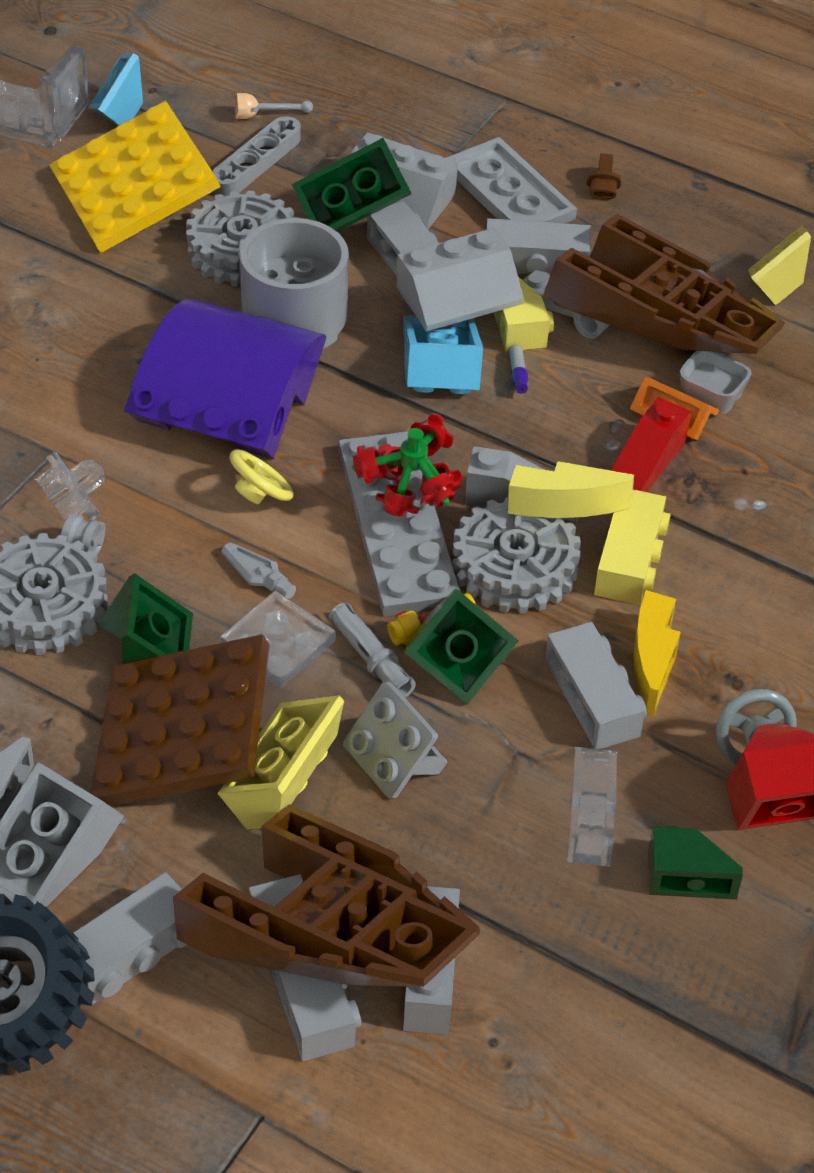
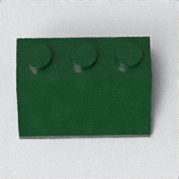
[292,138,412,232]

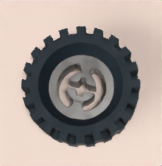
[0,894,95,1074]

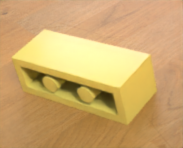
[594,490,671,605]

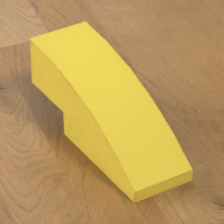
[508,461,634,518]

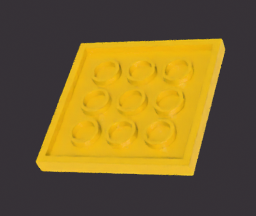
[49,101,221,253]

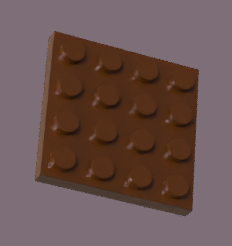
[90,634,269,806]

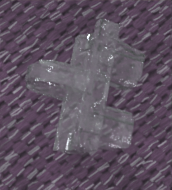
[36,451,105,521]

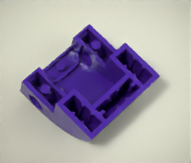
[124,298,327,459]

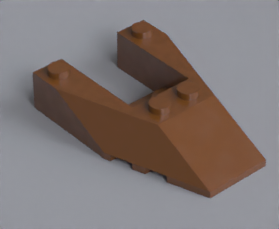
[543,213,785,354]
[173,804,480,987]

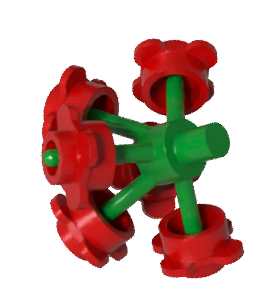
[352,413,463,517]

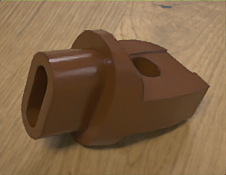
[586,153,622,199]

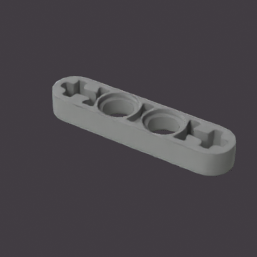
[212,116,301,196]

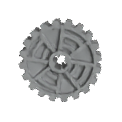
[186,191,297,287]
[452,497,581,614]
[0,533,108,655]

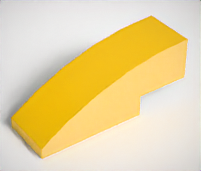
[633,590,681,716]

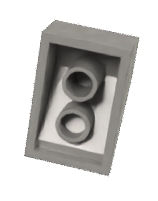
[0,762,124,907]

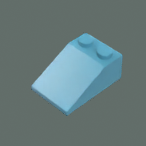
[403,315,483,394]

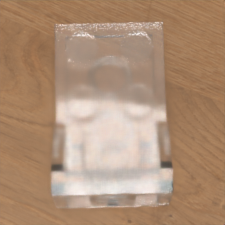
[0,46,89,148]

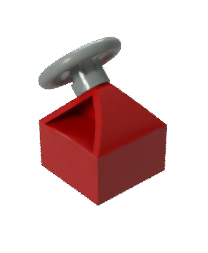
[716,689,814,830]

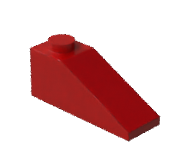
[611,397,691,492]

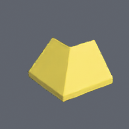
[748,226,811,305]

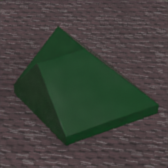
[98,573,193,664]
[404,589,519,704]

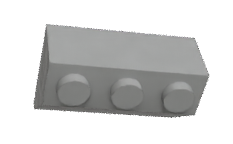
[351,132,458,229]
[396,228,524,332]

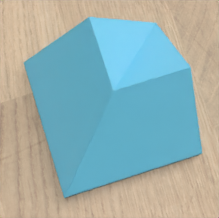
[88,53,143,126]

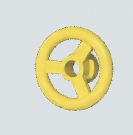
[229,449,294,504]

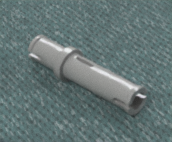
[329,603,416,698]

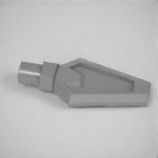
[221,542,296,600]

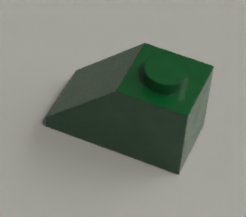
[648,826,743,900]

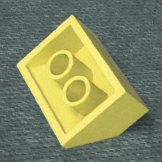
[218,695,344,830]

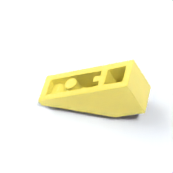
[493,277,554,352]

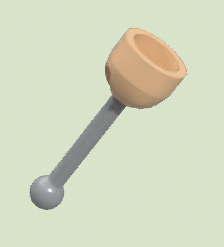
[235,93,313,119]

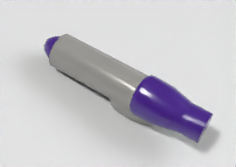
[508,345,528,394]

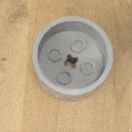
[240,218,349,349]

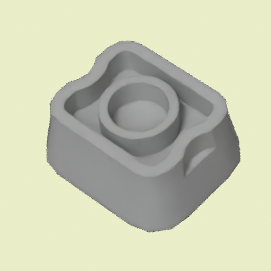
[680,351,752,413]

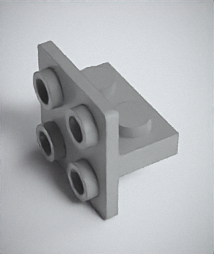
[343,682,448,799]

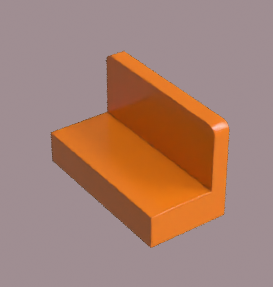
[630,376,719,440]

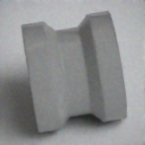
[61,513,106,555]

